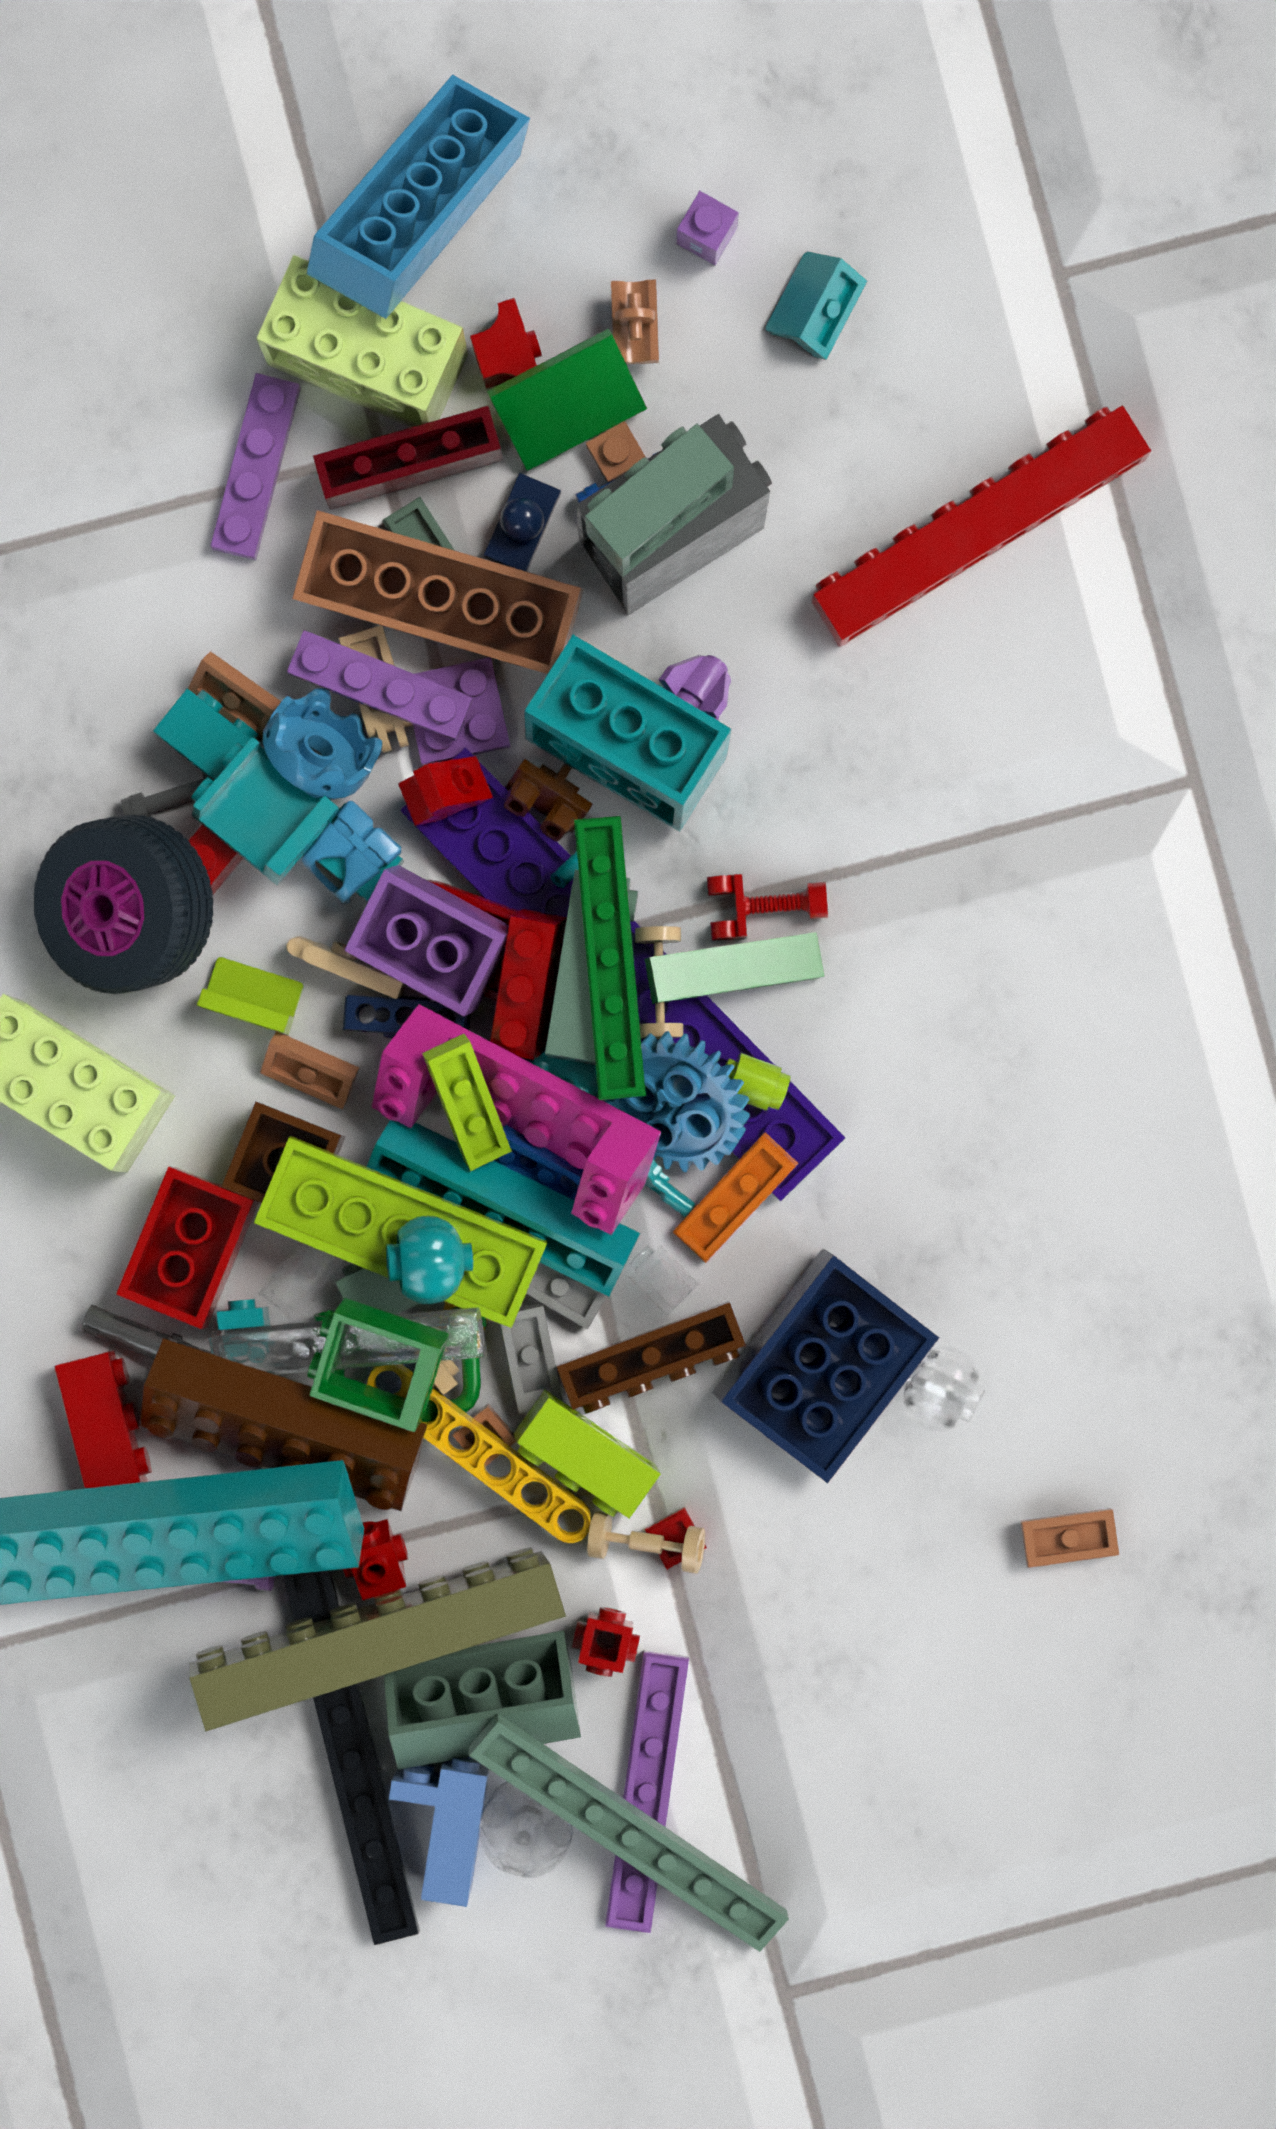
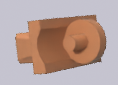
[611,279,659,364]

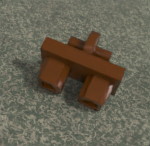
[504,759,593,842]

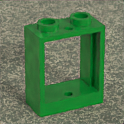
[307,1298,450,1432]

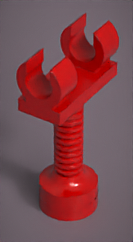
[707,874,828,941]

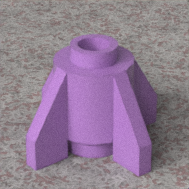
[658,655,731,720]

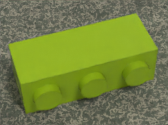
[513,1389,661,1519]

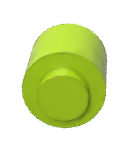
[725,1053,791,1110]

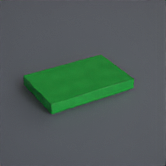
[487,328,647,471]

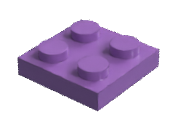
[413,657,511,766]

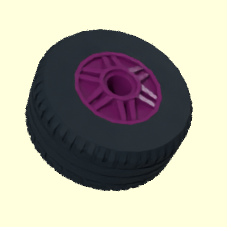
[34,814,214,994]

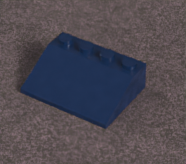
[712,1249,940,1484]

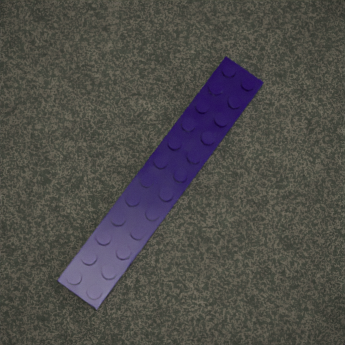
[400,747,846,1202]

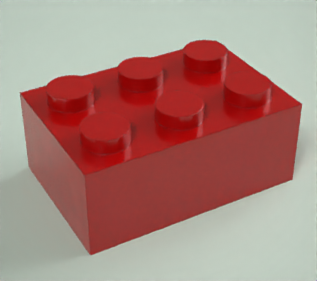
[116,1166,259,1329]

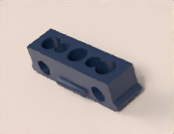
[342,995,471,1038]

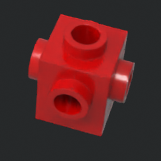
[343,1519,409,1600]
[572,1607,640,1677]

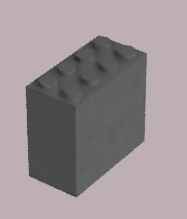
[576,413,772,616]

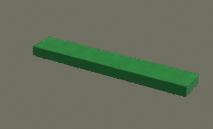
[574,816,646,1100]

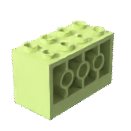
[256,255,468,427]
[0,994,176,1173]

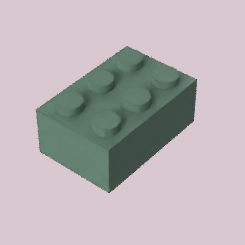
[585,423,735,577]

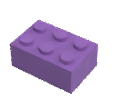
[344,865,509,1016]

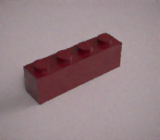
[313,405,503,510]

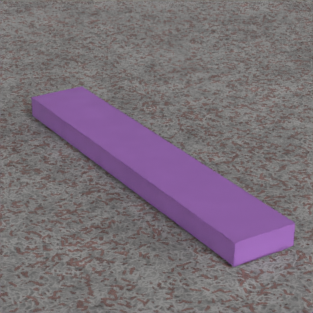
[605,1650,689,1933]

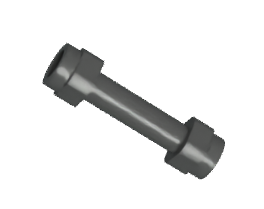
[121,773,215,817]

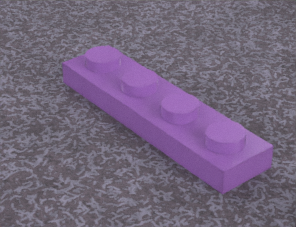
[211,373,301,560]
[287,630,474,742]

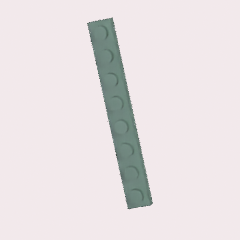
[469,1713,789,1952]

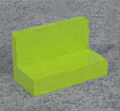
[197,957,304,1035]

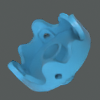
[263,688,382,799]

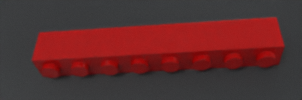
[811,405,1151,647]

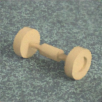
[635,926,683,1039]
[587,1511,705,1574]

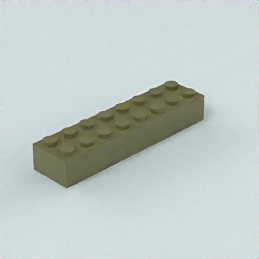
[189,1547,566,1732]

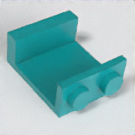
[191,737,339,886]

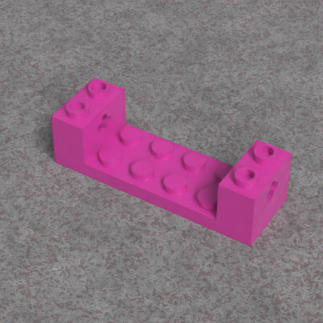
[371,1004,661,1235]

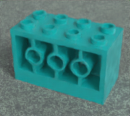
[524,634,732,832]

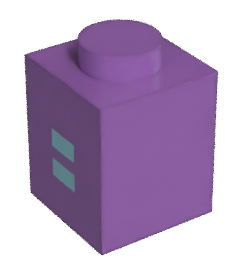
[676,190,739,266]

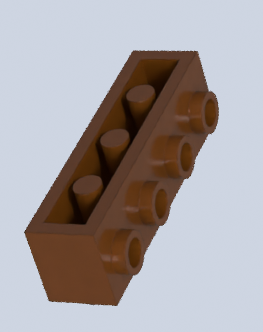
[557,1301,746,1414]

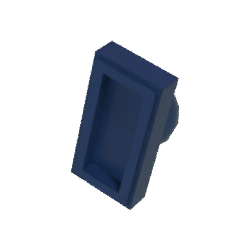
[484,472,561,572]

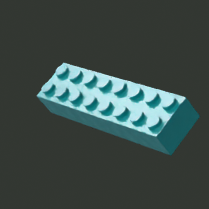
[0,1460,364,1605]

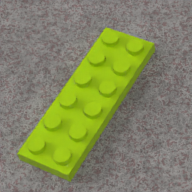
[254,1136,547,1328]

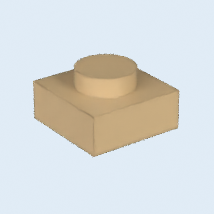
[416,1351,460,1395]

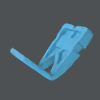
[302,801,401,905]

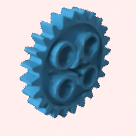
[606,1031,750,1172]

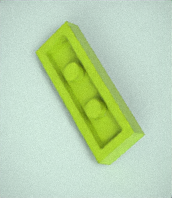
[422,1034,512,1171]

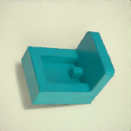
[217,1299,272,1356]

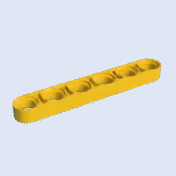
[367,1360,592,1543]

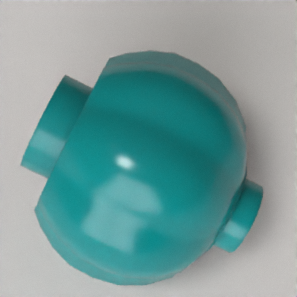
[386,1216,473,1304]

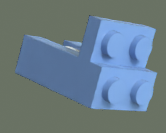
[389,1757,490,1907]

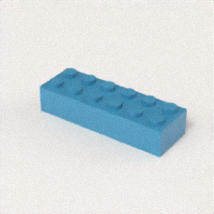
[306,74,530,319]

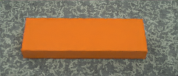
[673,1132,799,1263]

